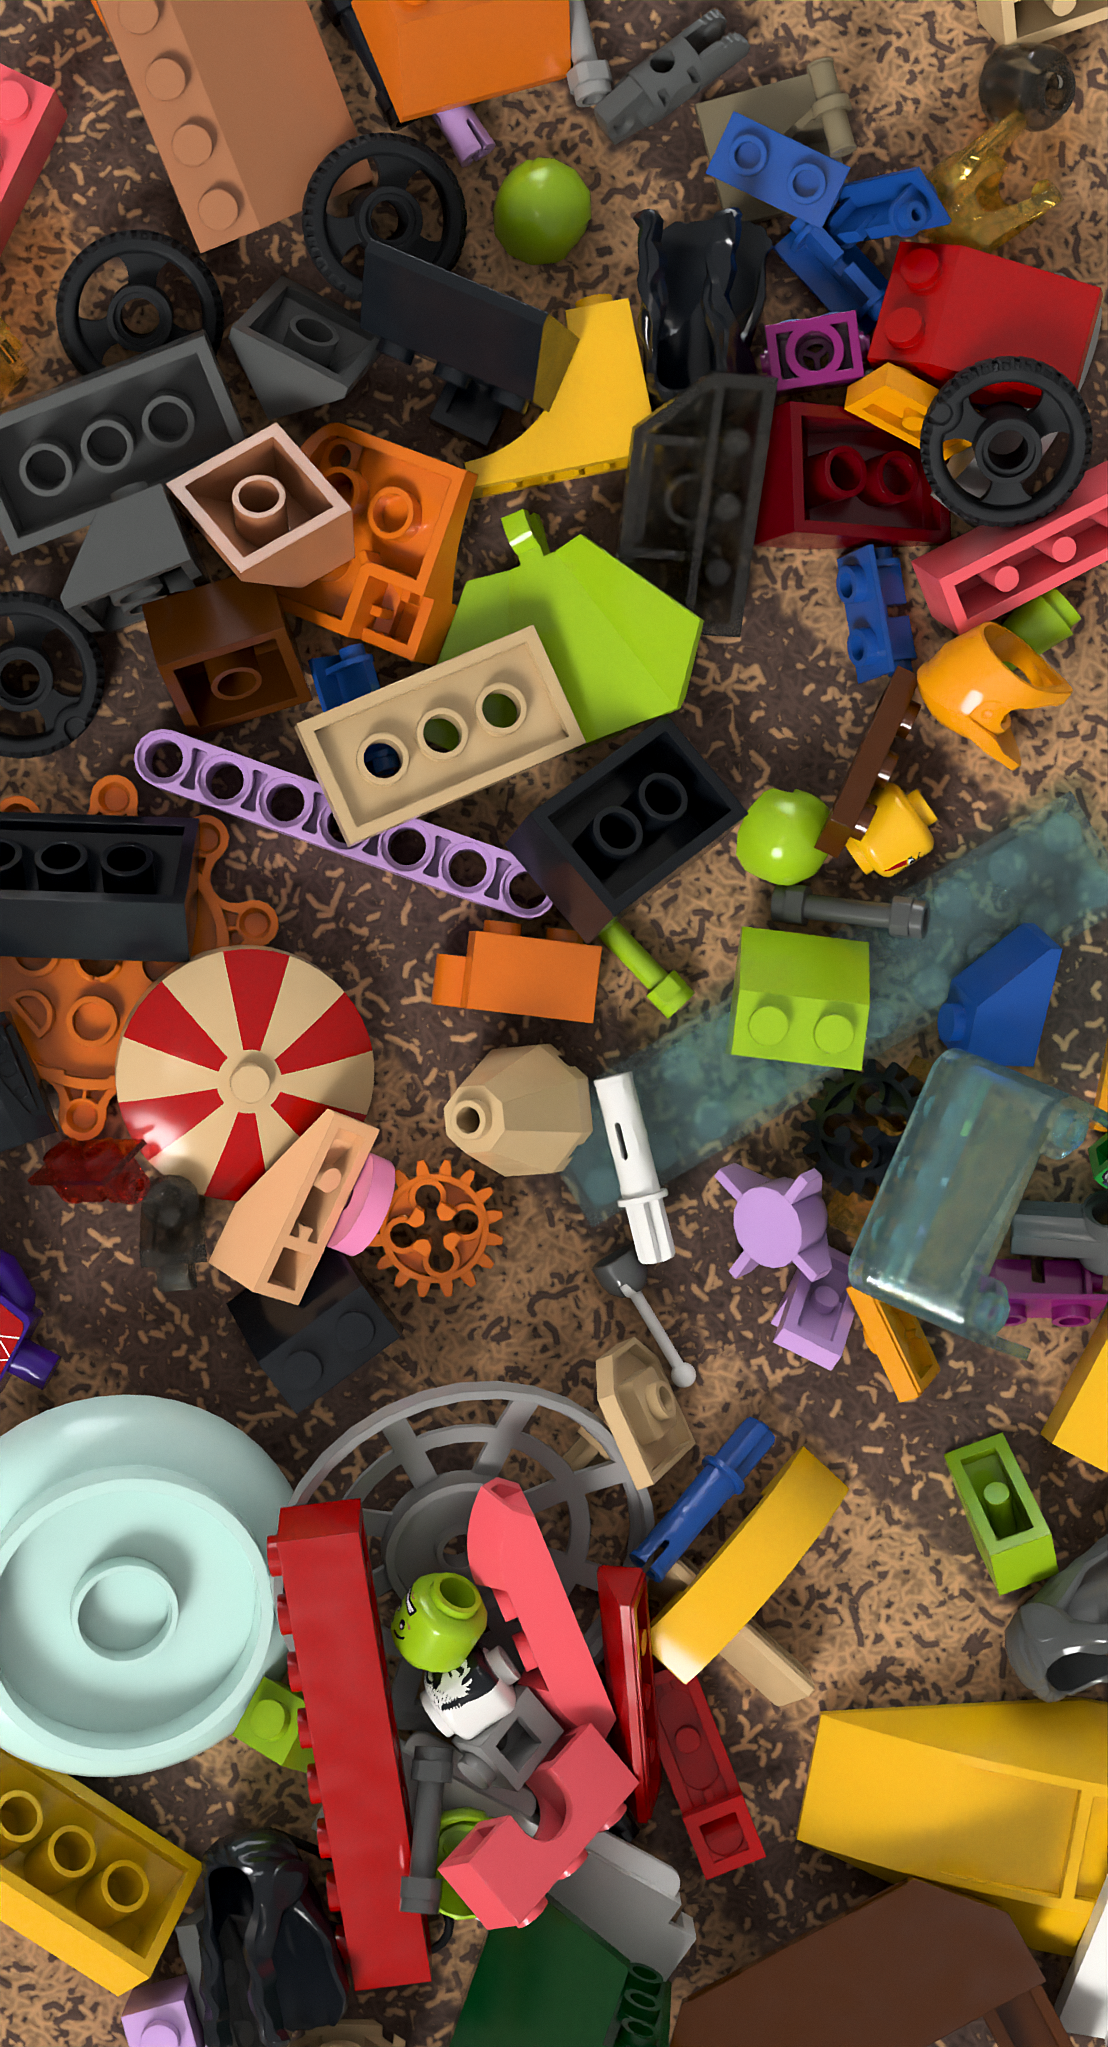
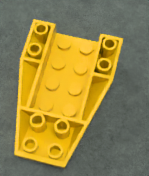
[796,1697,1108,1957]

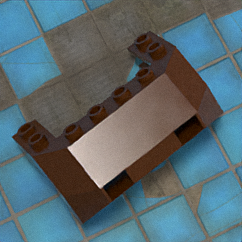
[669,1876,1074,2047]

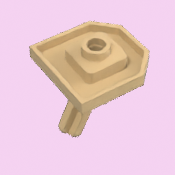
[562,1337,696,1490]

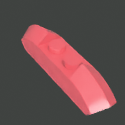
[467,1477,617,1739]

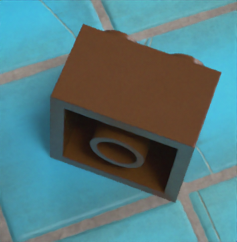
[141,573,313,738]

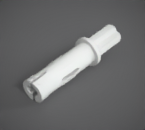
[594,1071,676,1264]

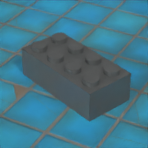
[0,329,248,555]

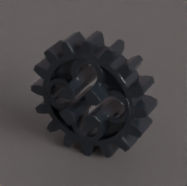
[801,1059,942,1201]

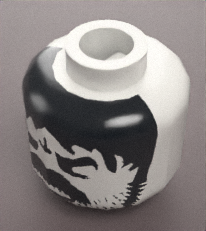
[420,1642,521,1740]

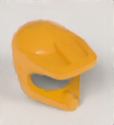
[917,621,1073,771]

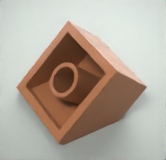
[166,422,355,588]

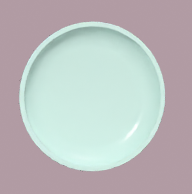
[0,1395,294,1777]

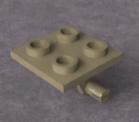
[694,57,857,223]

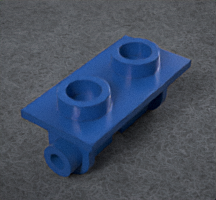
[706,111,851,229]
[823,166,952,250]
[773,215,889,336]
[836,544,917,684]
[307,643,400,777]

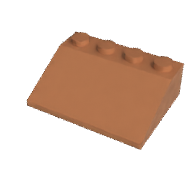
[96,0,374,253]

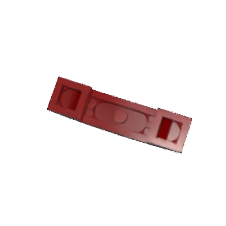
[650,1615,766,1880]

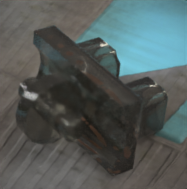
[139,1174,207,1292]

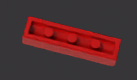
[597,1565,662,1823]

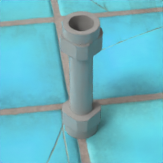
[566,0,613,107]

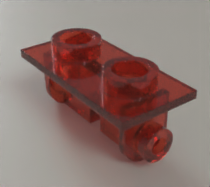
[27,1137,150,1205]

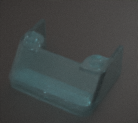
[848,1048,1108,1361]

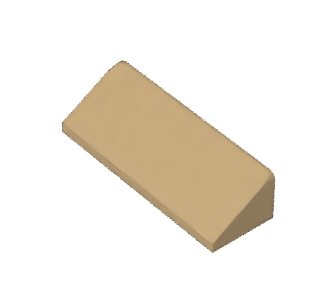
[647,1555,815,1706]

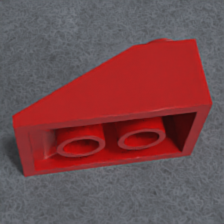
[867,241,1103,408]

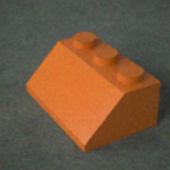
[351,0,571,123]

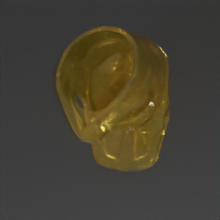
[921,110,1064,253]

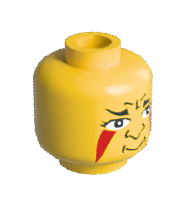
[845,782,938,878]

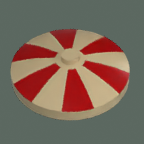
[115,945,374,1201]

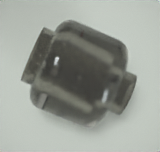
[978,42,1076,132]

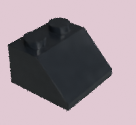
[226,1246,404,1414]

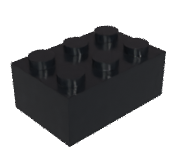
[505,714,749,945]

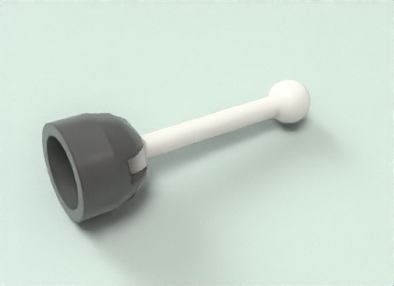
[592,1243,696,1388]

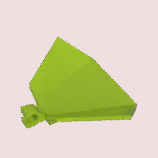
[423,509,704,754]

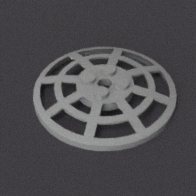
[270,1381,655,1732]

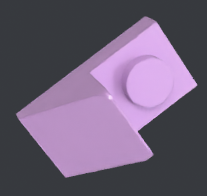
[771,1246,867,1371]

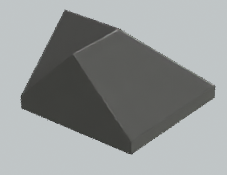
[228,275,382,420]

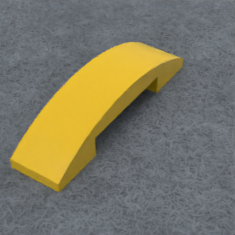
[650,1446,850,1684]

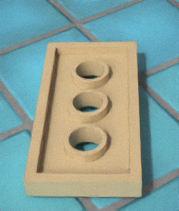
[295,624,586,847]

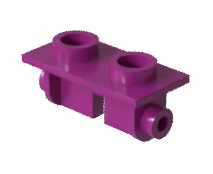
[970,1258,1108,1327]

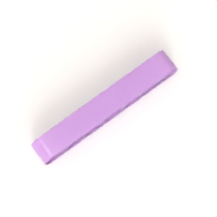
[134,729,553,921]

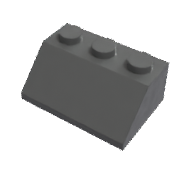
[60,481,211,639]

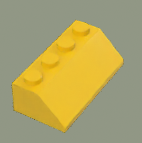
[0,1748,203,1997]

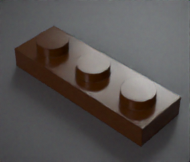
[814,666,922,859]

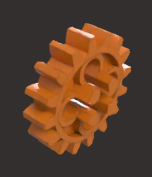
[368,1158,504,1297]

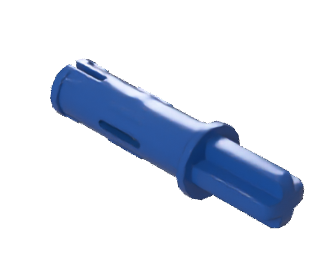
[629,1417,775,1583]

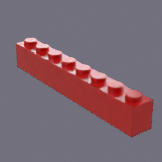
[267,1498,432,1991]

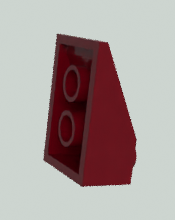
[747,401,951,549]

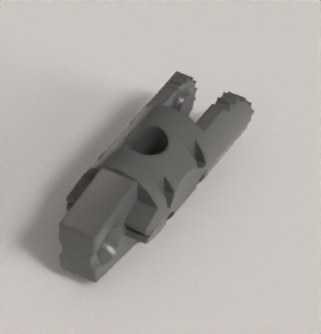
[594,8,751,145]

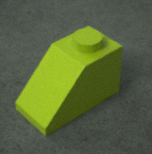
[944,1432,1059,1596]

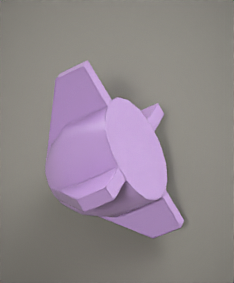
[714,1163,832,1282]

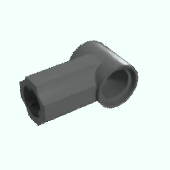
[1010,1190,1108,1276]

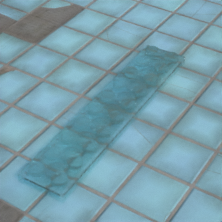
[559,791,1108,1228]

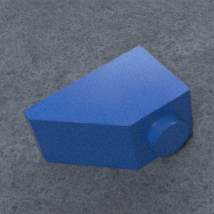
[937,923,1062,1067]

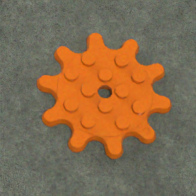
[0,775,279,1141]

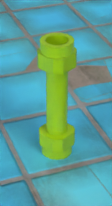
[598,921,695,1019]

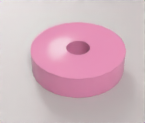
[326,1153,395,1256]

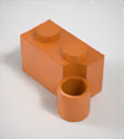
[431,920,602,1023]

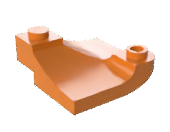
[275,422,478,665]

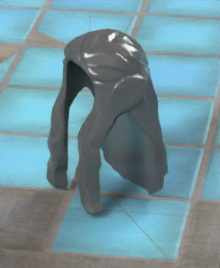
[1004,1534,1108,1703]

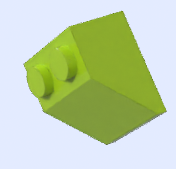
[725,926,870,1071]

